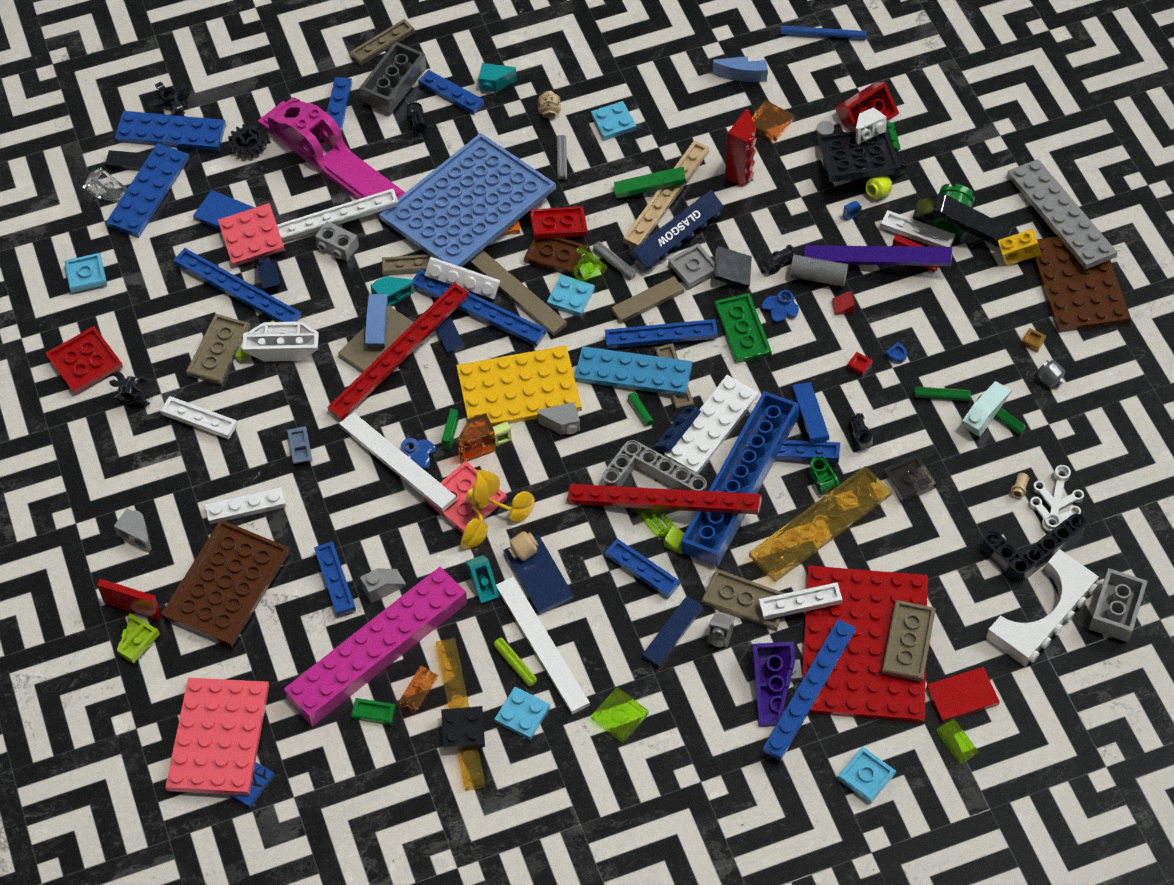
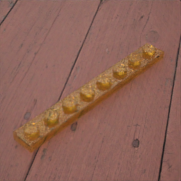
[435,638,486,791]

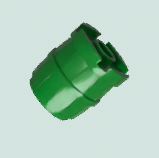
[933,183,975,234]

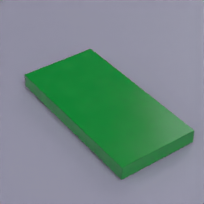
[714,293,772,364]

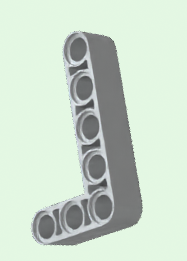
[603,440,707,491]

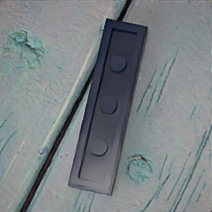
[642,596,703,668]

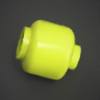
[866,175,892,200]

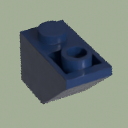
[255,257,281,289]

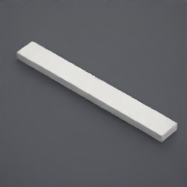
[277,188,399,242]
[339,412,457,512]
[496,577,590,714]

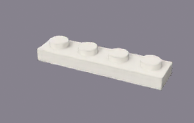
[880,210,955,247]
[425,257,500,299]
[161,396,238,439]
[205,487,286,524]
[759,582,842,620]

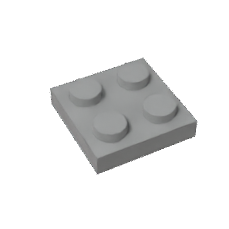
[668,243,715,288]

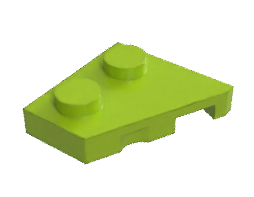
[117,613,160,663]

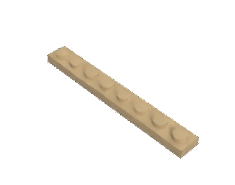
[623,140,710,248]

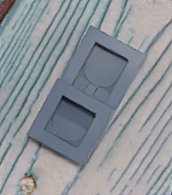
[287,426,312,464]

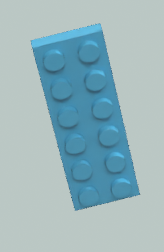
[574,346,693,397]

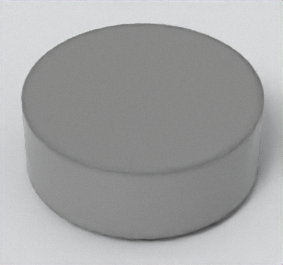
[816,121,834,136]

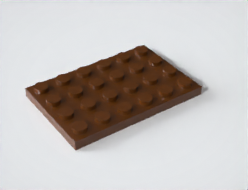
[1033,236,1131,333]
[161,519,290,647]

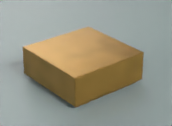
[1021,328,1046,352]

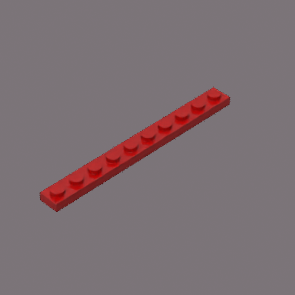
[327,283,469,421]
[567,484,762,515]

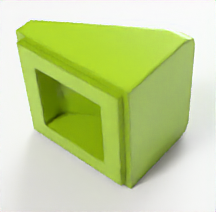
[664,525,685,555]

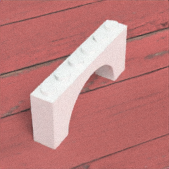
[986,549,1099,667]

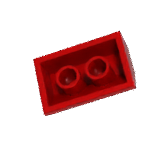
[835,82,899,132]

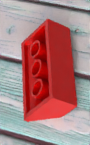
[725,109,757,187]

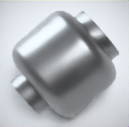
[1037,360,1065,388]

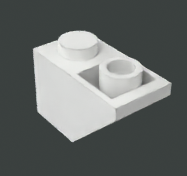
[856,107,887,144]

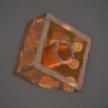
[457,413,496,464]

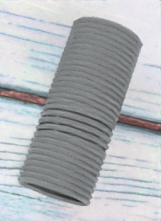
[790,254,848,287]

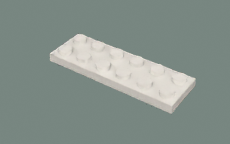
[664,375,759,474]

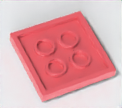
[218,203,285,267]
[424,461,507,533]

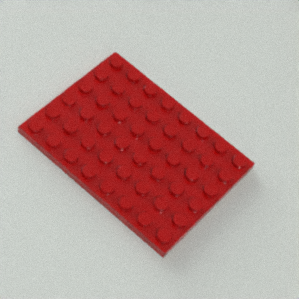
[802,565,928,723]

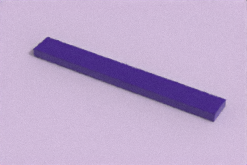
[804,245,952,266]

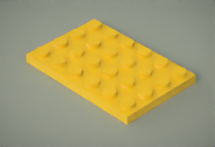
[456,345,582,431]

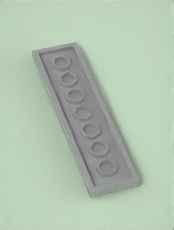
[1007,159,1118,270]

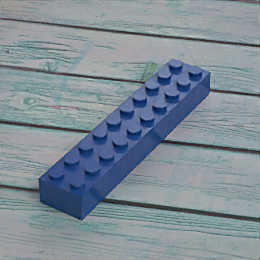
[681,391,799,567]

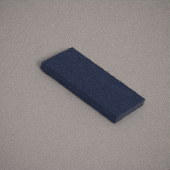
[503,534,574,615]

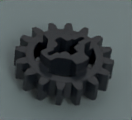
[228,124,267,158]

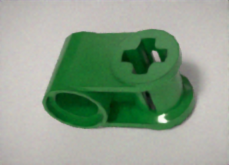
[809,456,840,495]

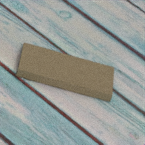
[338,305,414,372]
[186,314,251,385]
[702,569,785,631]
[882,600,936,682]

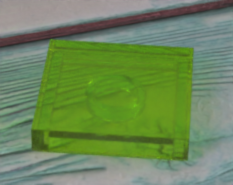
[591,687,649,743]

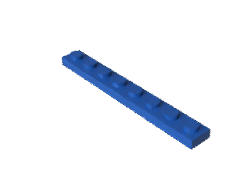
[173,248,301,322]
[412,269,546,346]
[763,619,856,761]

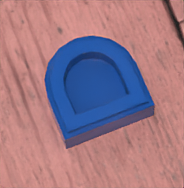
[843,201,862,221]
[884,342,907,364]

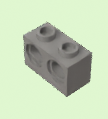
[315,221,359,261]

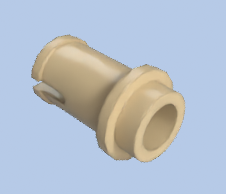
[1011,473,1030,498]

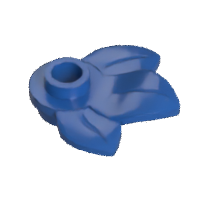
[762,290,799,322]
[401,438,437,469]

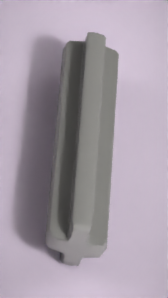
[557,135,567,180]
[593,241,636,280]

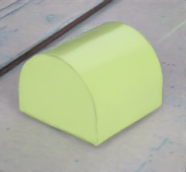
[488,422,512,446]

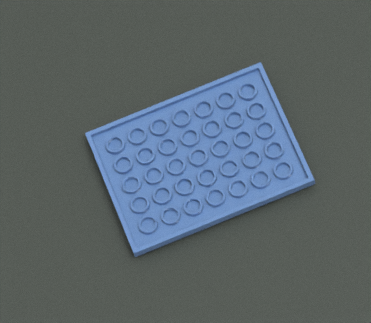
[379,133,556,267]

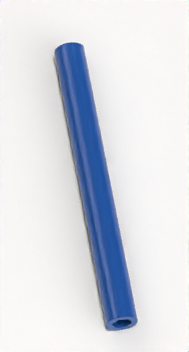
[781,26,867,40]

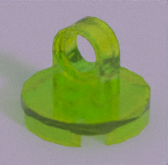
[573,245,608,281]

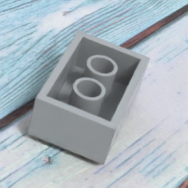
[1089,568,1148,642]

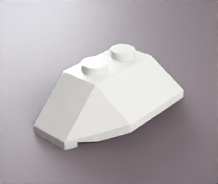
[242,322,319,362]

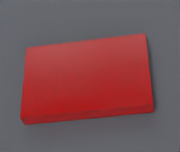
[530,206,588,239]
[97,579,161,621]
[926,667,1000,723]

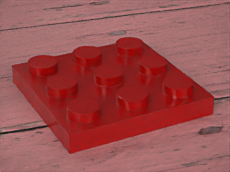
[45,326,123,395]

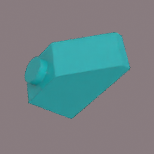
[478,63,517,92]
[370,276,415,306]
[465,555,500,603]

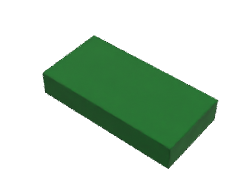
[442,409,459,451]
[351,698,396,726]

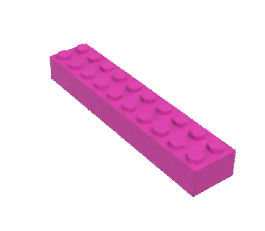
[284,567,467,727]

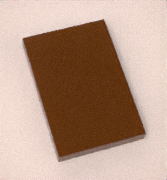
[524,238,588,277]

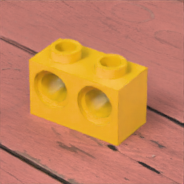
[998,229,1042,266]

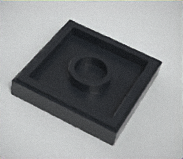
[714,246,752,289]

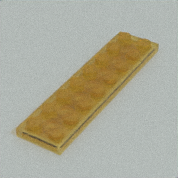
[749,466,892,582]

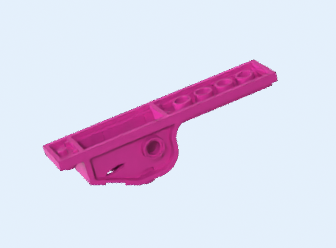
[258,97,405,216]

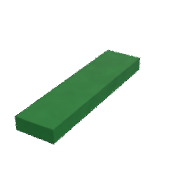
[614,167,686,198]

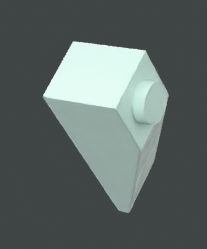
[962,381,1012,437]

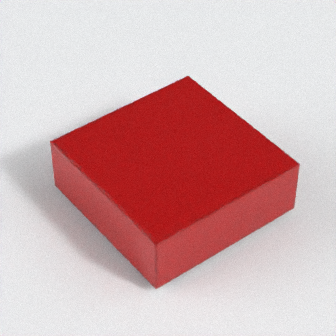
[846,352,873,377]

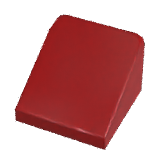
[832,291,855,315]

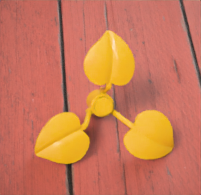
[460,470,535,550]

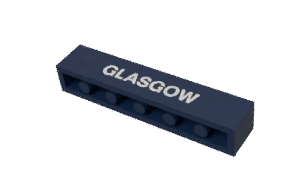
[627,190,724,271]

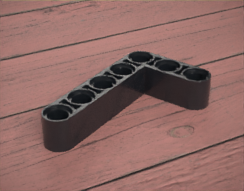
[912,194,1011,247]
[981,514,1086,582]

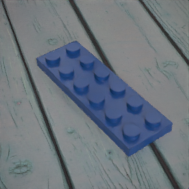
[115,111,226,151]
[106,143,189,238]

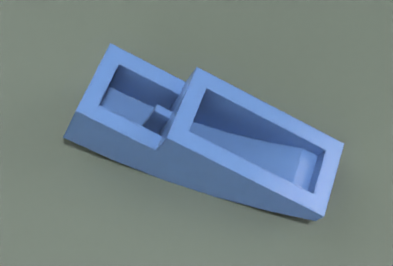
[713,56,768,82]
[365,294,388,347]

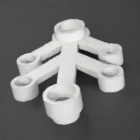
[1029,465,1084,532]

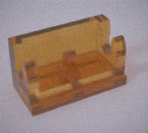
[398,666,438,713]

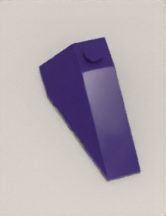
[751,641,795,726]

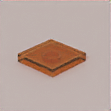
[752,100,795,142]

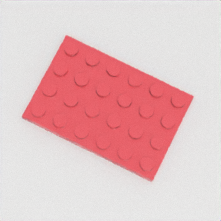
[166,678,269,796]

